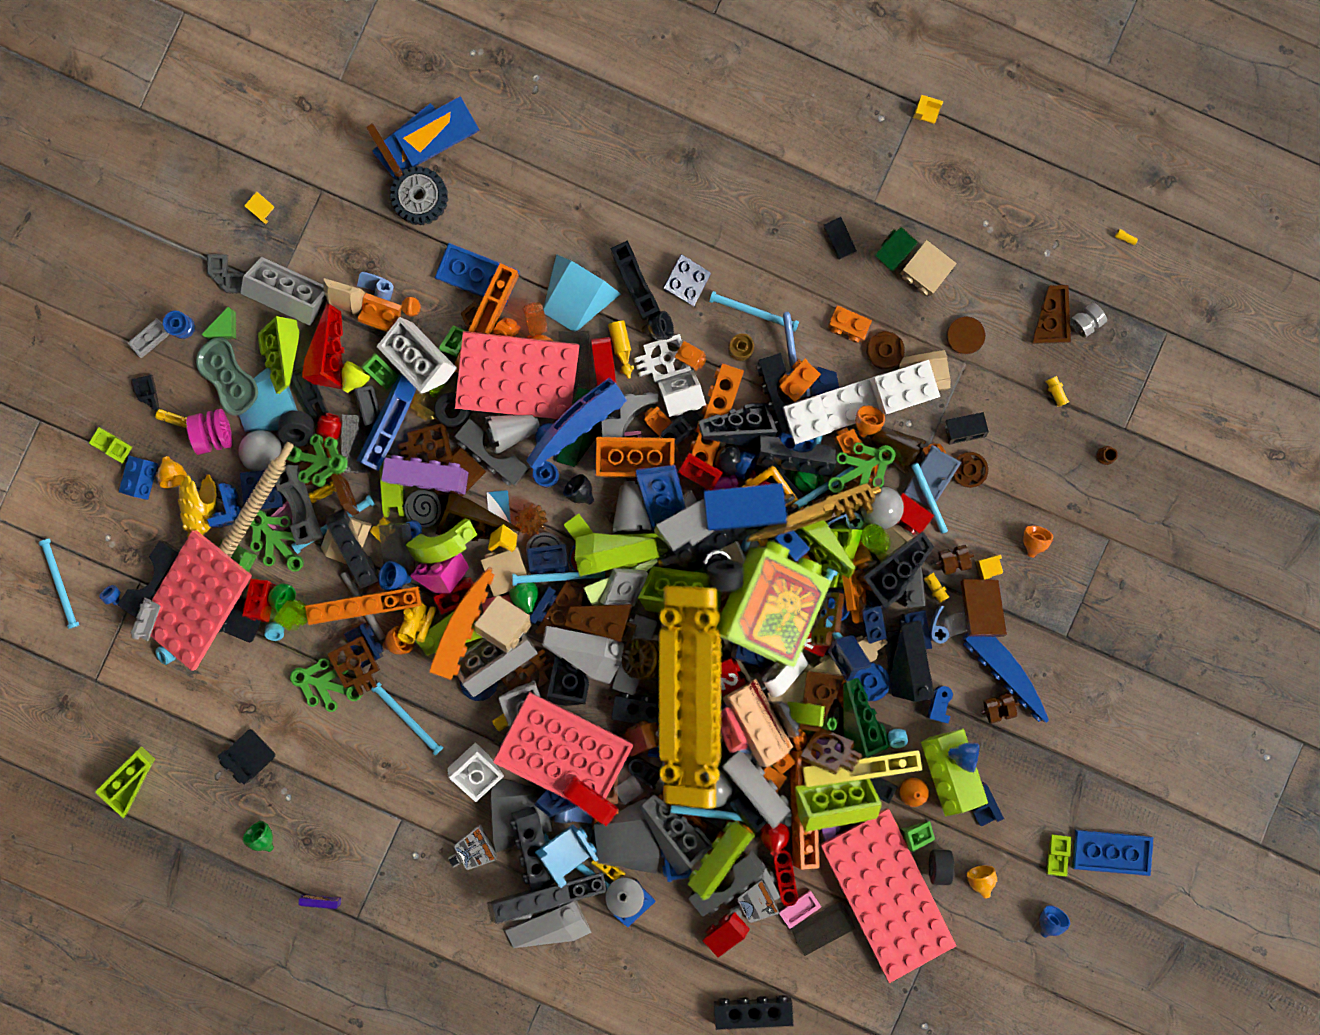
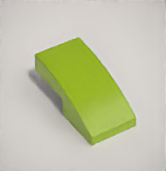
[89,427,133,464]
[563,514,593,541]
[787,701,824,726]
[1046,835,1071,877]

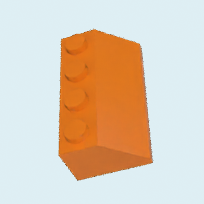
[596,437,674,478]

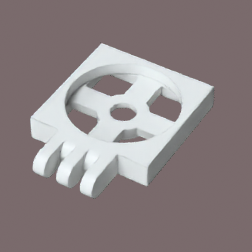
[634,334,691,382]

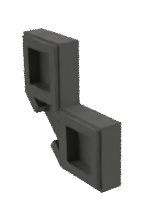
[207,254,245,294]

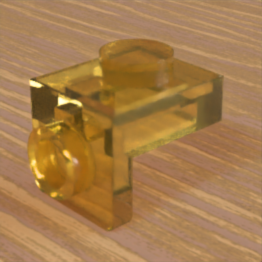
[411,392,435,421]

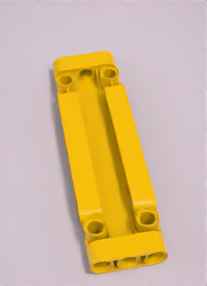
[659,586,720,808]

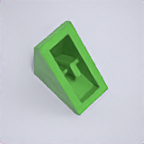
[202,307,236,340]
[439,326,468,359]
[361,353,399,390]
[901,821,935,851]

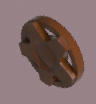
[953,452,989,488]

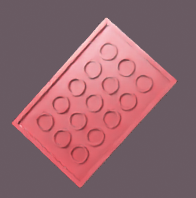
[455,331,579,419]
[150,530,252,671]
[493,692,633,800]

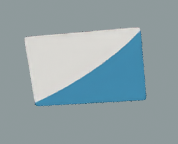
[487,490,511,523]

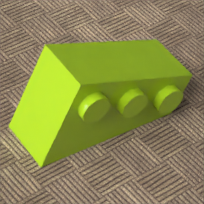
[817,529,863,587]

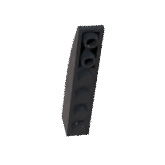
[487,872,607,924]

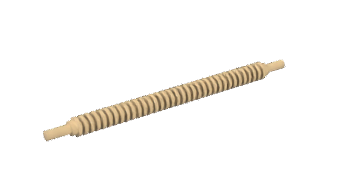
[219,442,294,558]

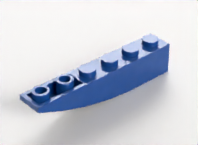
[356,372,416,471]
[526,378,627,470]
[962,633,1049,723]

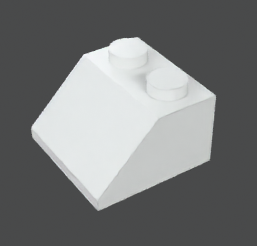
[658,370,706,417]
[447,742,504,802]

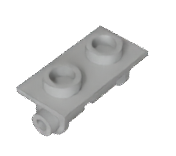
[130,598,161,641]

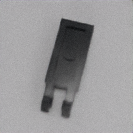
[291,367,329,421]

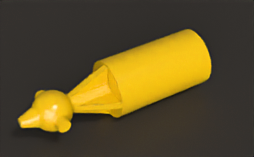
[608,321,634,379]

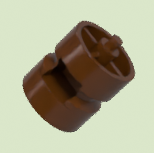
[936,545,974,575]
[981,693,1019,724]

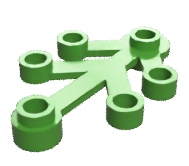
[286,434,347,487]
[827,442,895,493]
[250,510,304,572]
[290,658,363,712]

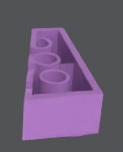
[381,455,469,495]

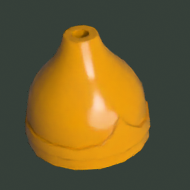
[156,456,187,488]
[966,865,997,898]

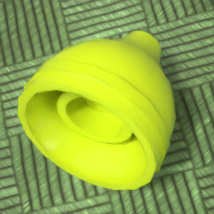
[341,361,371,393]

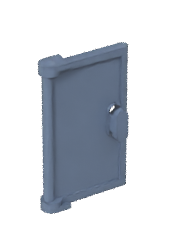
[902,445,961,507]

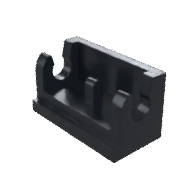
[945,412,989,445]

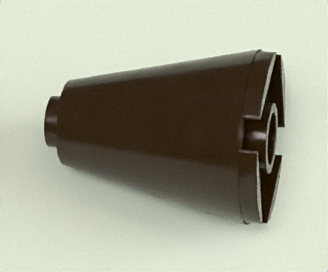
[870,427,926,474]

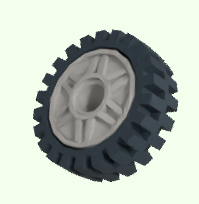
[390,166,448,225]

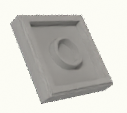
[600,568,648,606]

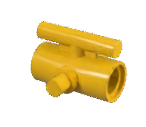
[397,603,437,644]

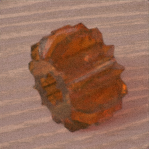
[523,302,548,336]
[515,503,548,536]

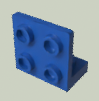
[208,483,241,528]

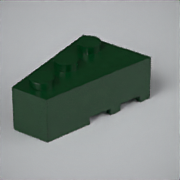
[875,227,918,271]

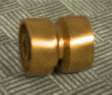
[728,333,754,362]

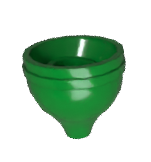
[509,583,539,615]
[242,821,274,852]

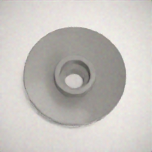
[606,878,644,918]

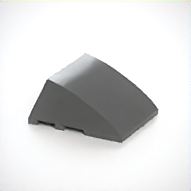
[491,779,553,853]
[593,796,659,874]

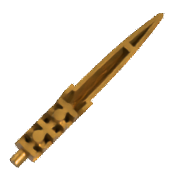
[747,483,881,542]

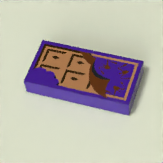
[298,894,341,909]

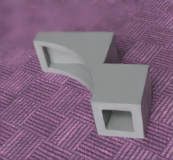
[602,392,659,437]

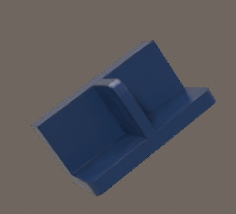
[828,636,872,681]
[972,782,1004,826]

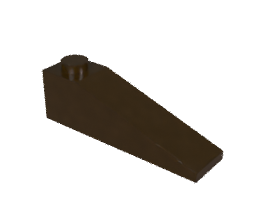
[436,493,520,541]

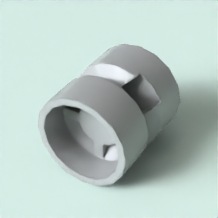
[1070,302,1107,338]

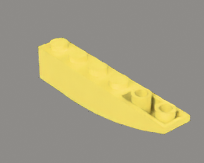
[802,751,922,787]

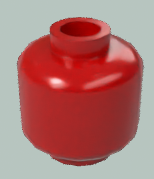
[316,413,343,442]

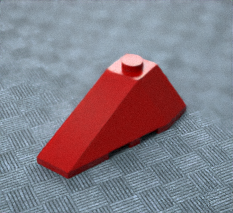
[302,304,345,389]

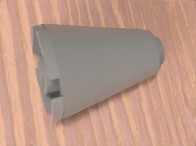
[484,415,540,454]
[612,481,651,534]

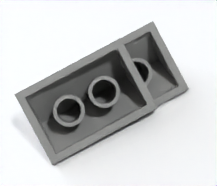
[654,489,723,551]

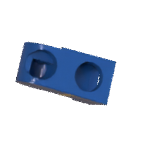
[778,433,814,452]
[927,686,953,723]

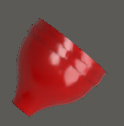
[760,823,790,856]

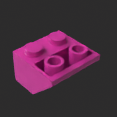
[411,553,469,593]

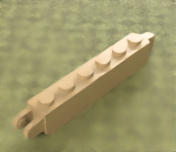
[766,635,888,704]

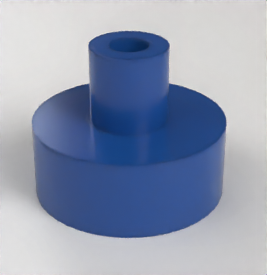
[401,520,422,540]
[100,585,121,605]

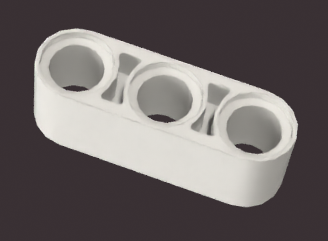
[762,651,808,697]

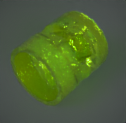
[861,524,891,555]

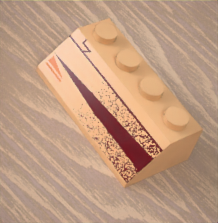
[723,679,793,767]

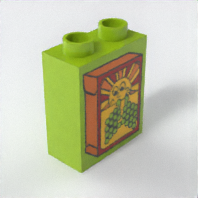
[716,541,831,668]

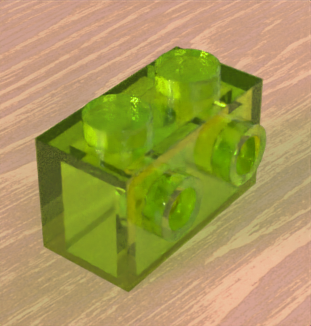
[273,600,308,631]

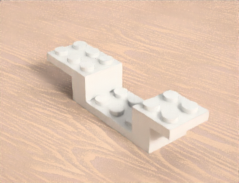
[782,360,940,444]

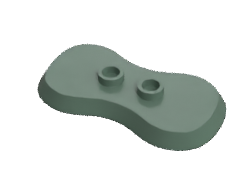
[196,337,258,416]

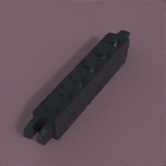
[660,493,799,567]

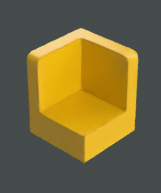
[913,95,943,124]
[244,192,274,224]
[488,525,518,552]
[975,555,1003,580]

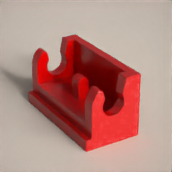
[678,453,723,491]
[242,579,276,623]

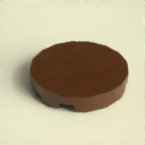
[947,316,986,355]
[866,331,905,370]

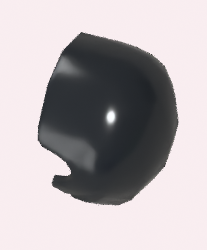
[714,444,741,476]

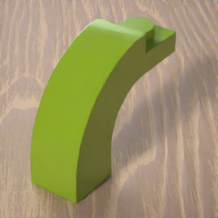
[406,518,477,564]

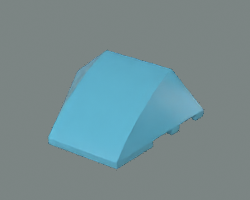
[543,254,621,333]
[239,368,298,432]

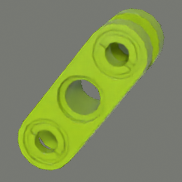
[379,460,405,518]

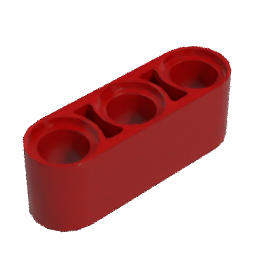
[591,337,617,386]
[562,777,619,826]
[773,848,798,906]

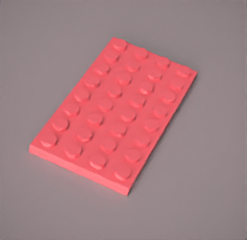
[820,808,956,983]

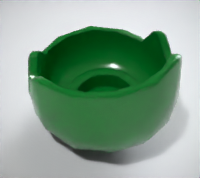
[268,583,296,613]

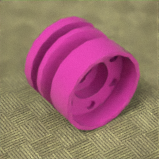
[187,409,232,455]

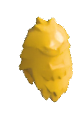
[178,474,217,537]

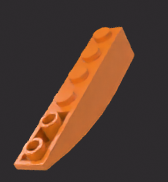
[454,263,519,373]
[429,567,495,680]
[305,587,422,625]

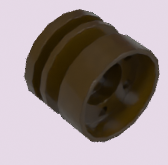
[621,638,660,681]

